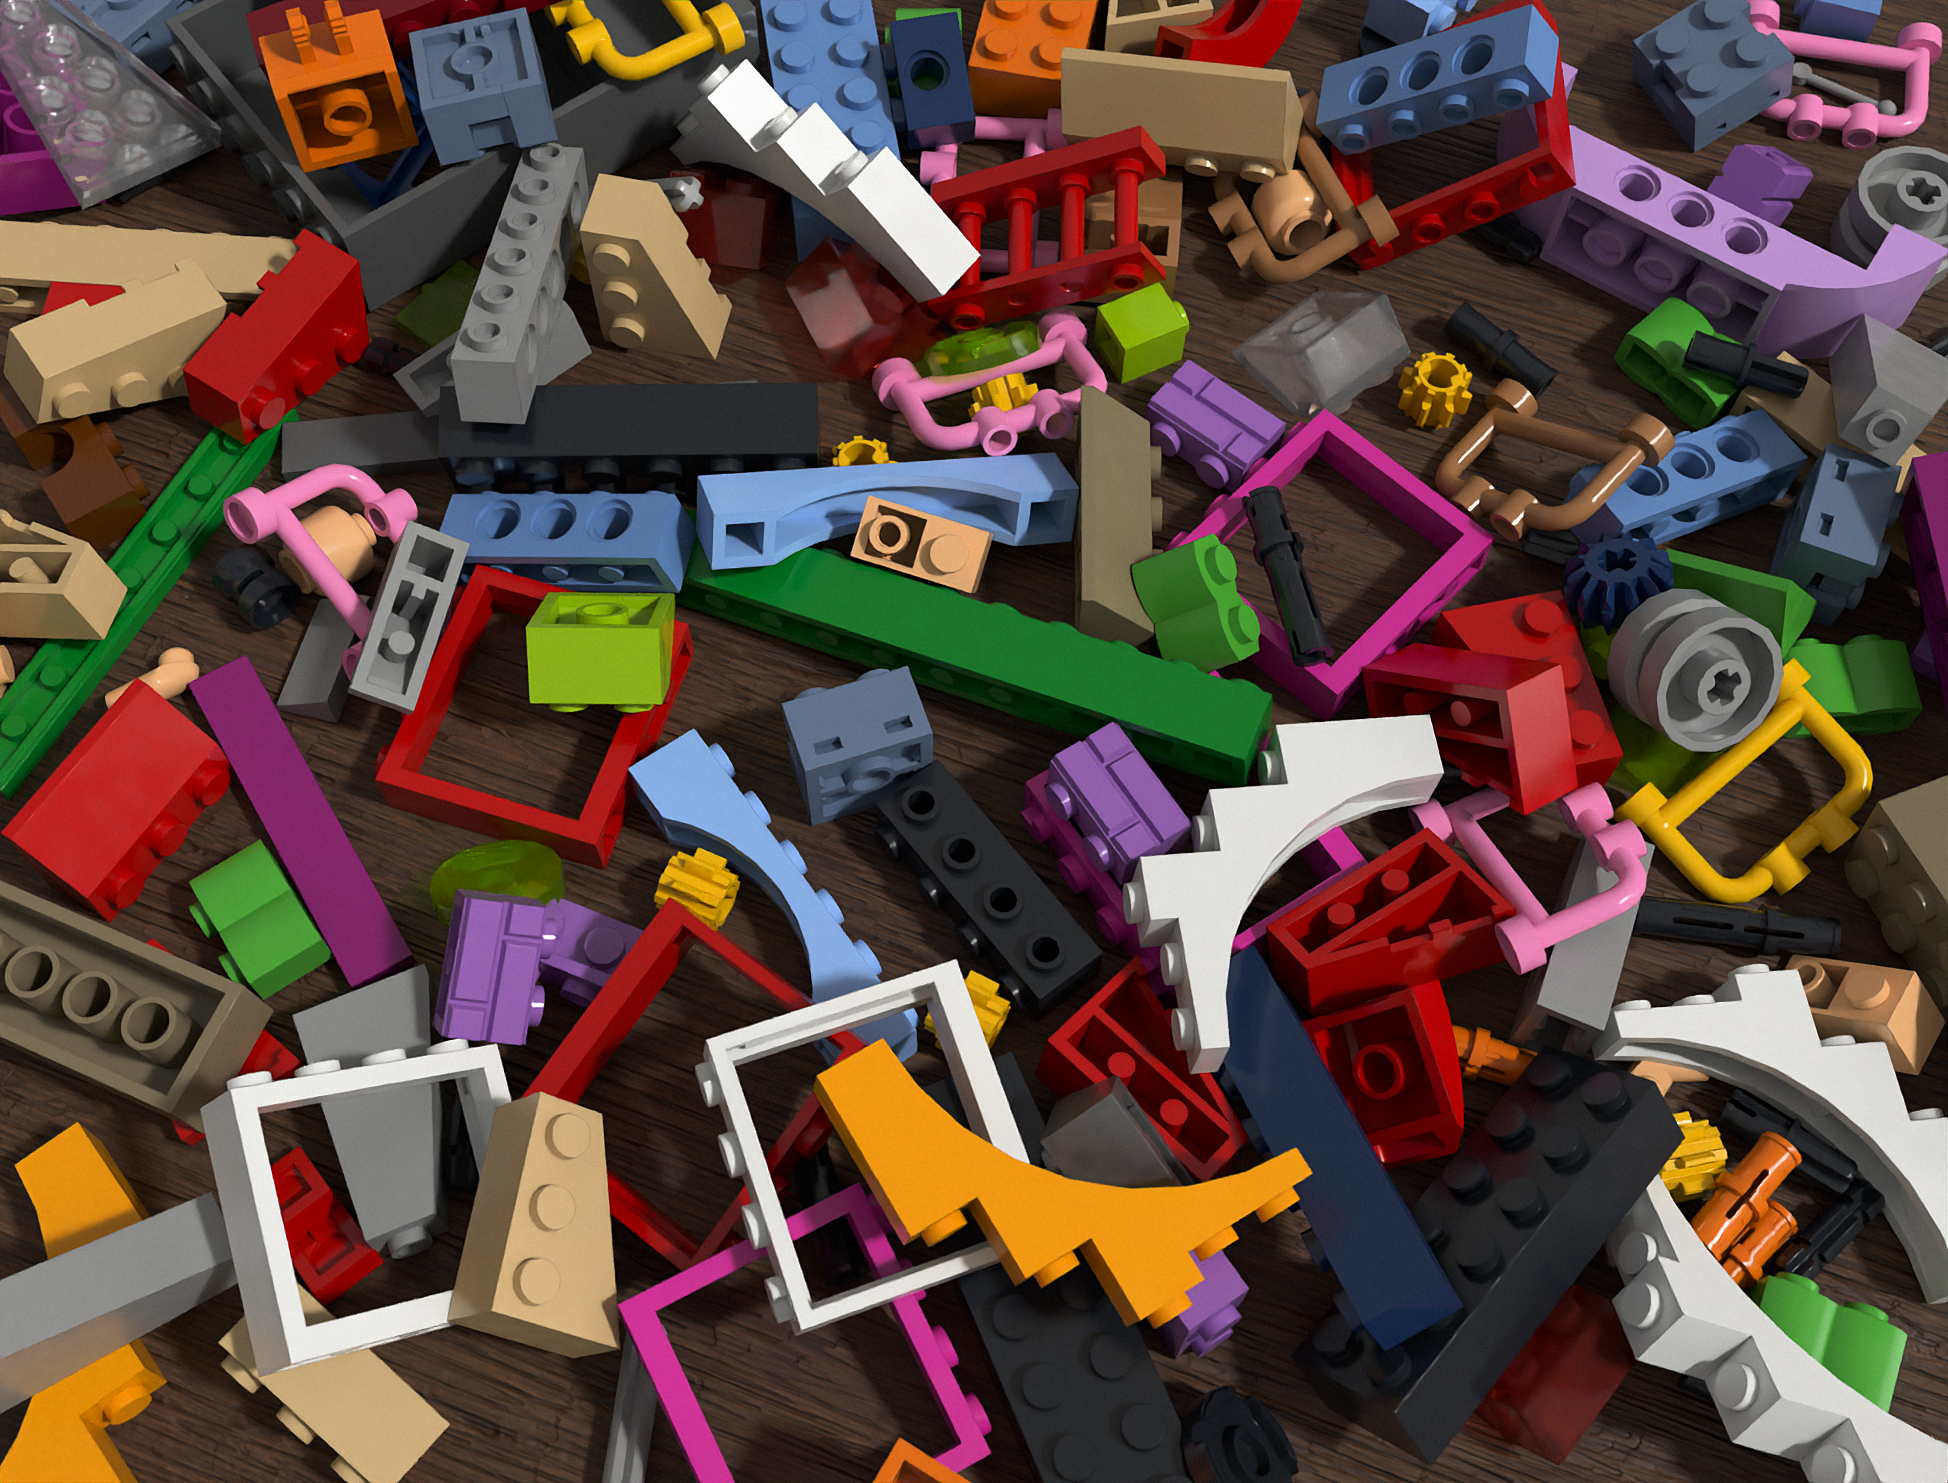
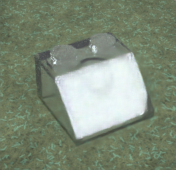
[1232,292,1412,416]

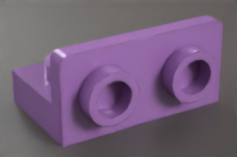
[525,886,644,1009]

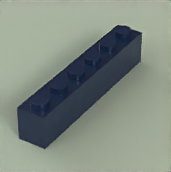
[1215,945,1464,1351]

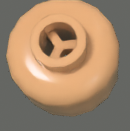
[1251,170,1334,255]
[279,506,377,596]

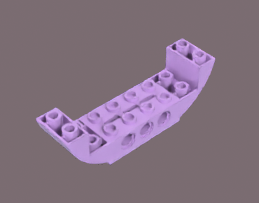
[1496,62,1948,359]

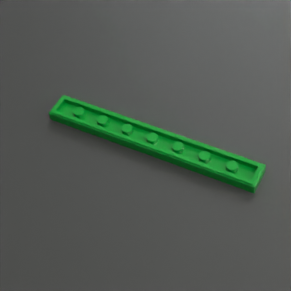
[0,408,300,800]

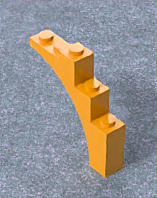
[813,1038,1313,1329]
[0,1122,167,1483]

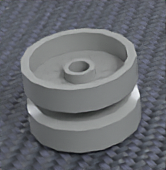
[1830,145,1948,291]
[1606,589,1784,752]

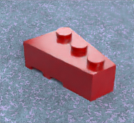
[182,228,370,445]
[1428,589,1624,789]
[1362,643,1578,816]
[1266,827,1515,1017]
[1034,955,1249,1184]

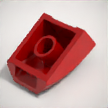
[1302,979,1464,1170]

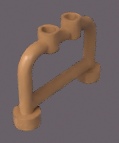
[1208,89,1400,285]
[1435,379,1675,541]

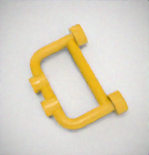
[543,0,745,81]
[1613,657,1873,905]

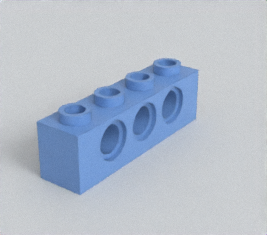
[1316,4,1559,156]
[1562,408,1808,545]
[439,491,697,593]

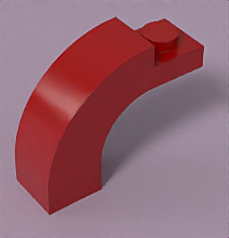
[1153,0,1303,68]

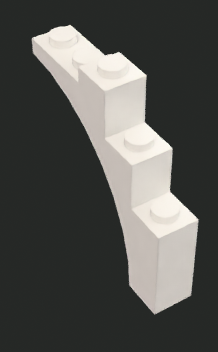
[669,59,980,303]
[1123,714,1444,1074]
[1591,964,1948,1304]
[1606,1173,1948,1483]

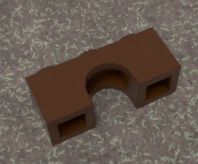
[0,385,151,551]

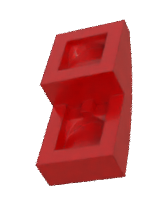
[270,1146,384,1307]

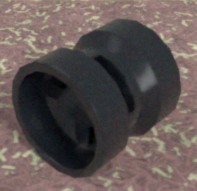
[212,543,301,630]

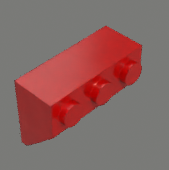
[1,678,236,923]

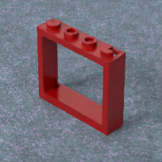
[1331,0,1576,271]
[374,564,695,871]
[521,897,871,1272]

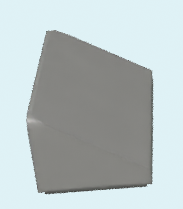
[276,595,374,723]

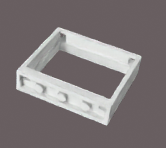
[695,959,1030,1336]
[200,1039,512,1377]

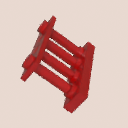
[928,125,1166,331]

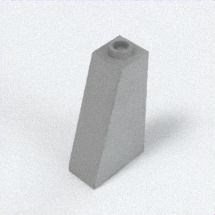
[1828,313,1948,467]
[1507,825,1655,1057]
[292,963,449,1259]
[0,1192,238,1414]

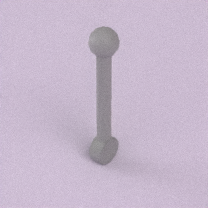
[1792,62,1897,115]

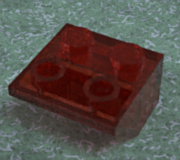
[668,166,787,270]
[784,236,951,380]
[1474,1285,1637,1466]

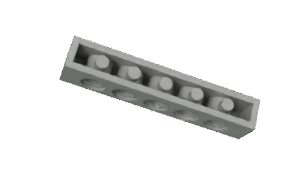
[450,142,590,424]

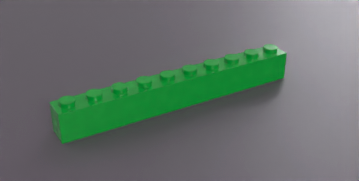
[664,509,1272,788]

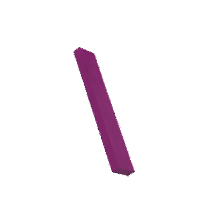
[188,655,417,991]

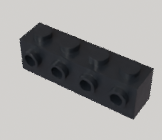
[874,759,1103,1022]

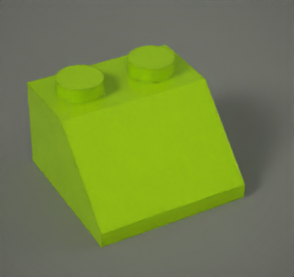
[526,592,675,713]

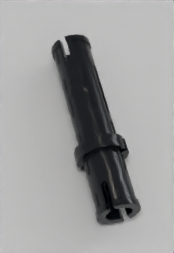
[1241,486,1334,667]
[1632,894,1842,959]

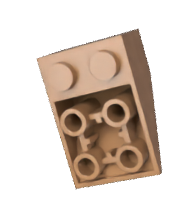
[1083,168,1183,303]

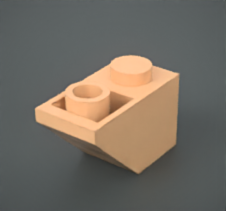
[850,495,994,593]
[1784,954,1946,1075]

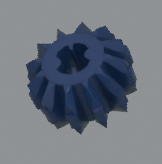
[1563,531,1674,636]

